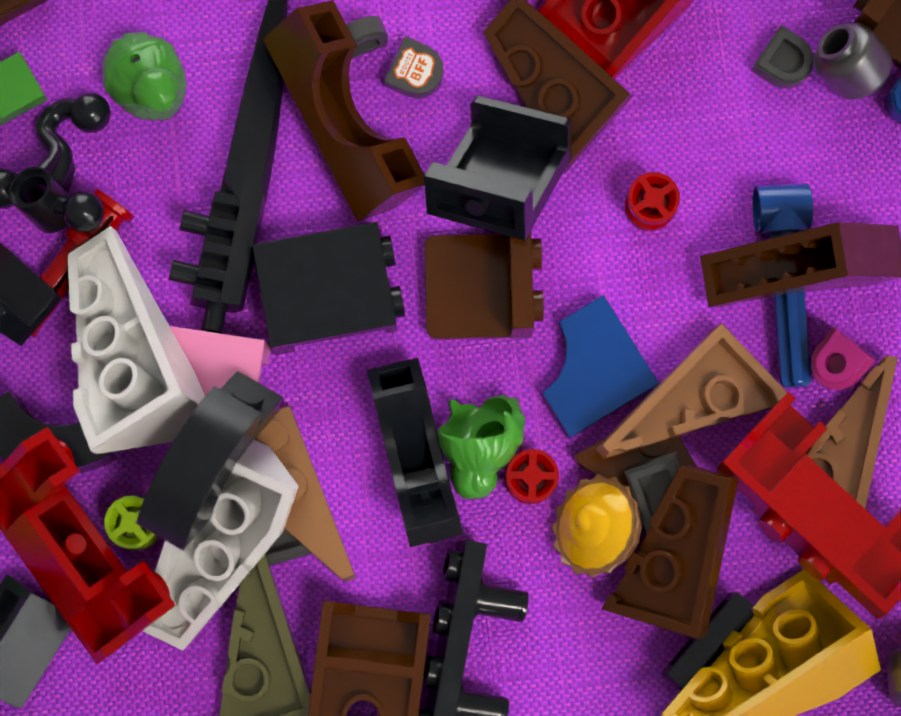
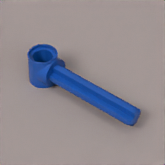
[752,183,813,388]

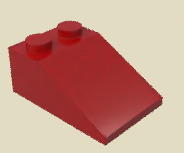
[538,0,694,79]

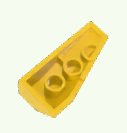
[662,569,881,716]

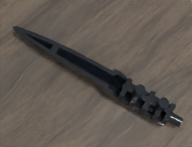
[168,0,287,334]

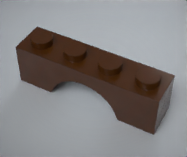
[263,0,425,222]

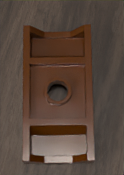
[308,601,431,716]

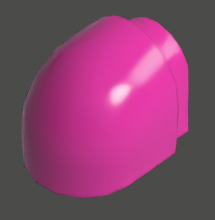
[810,327,877,390]

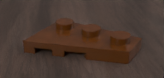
[483,0,633,173]
[601,465,739,639]

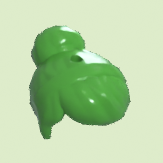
[101,31,187,121]
[438,395,526,500]

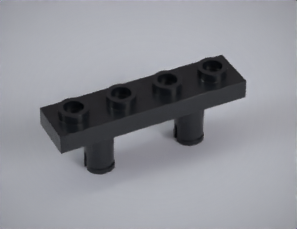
[418,540,529,716]

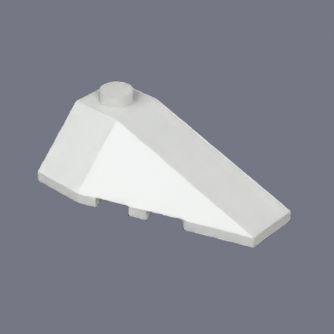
[68,226,205,454]
[143,440,299,651]

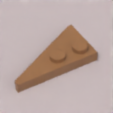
[595,323,788,459]
[802,355,898,508]
[255,406,356,582]

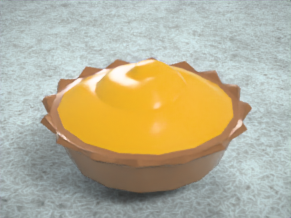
[552,474,642,578]

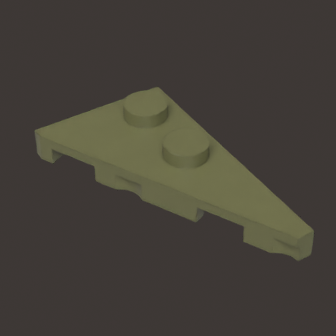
[219,553,311,716]

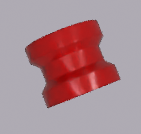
[624,172,680,231]
[504,449,559,505]

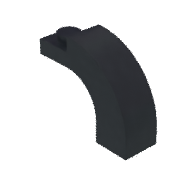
[367,358,463,547]

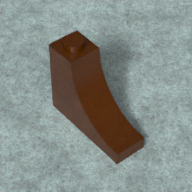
[700,222,901,307]

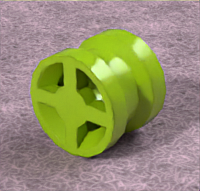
[104,495,160,551]

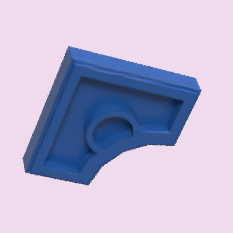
[542,295,659,439]

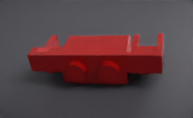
[716,392,901,619]
[0,427,176,665]

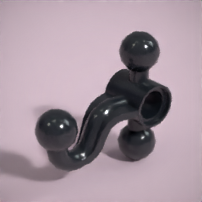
[0,93,111,233]

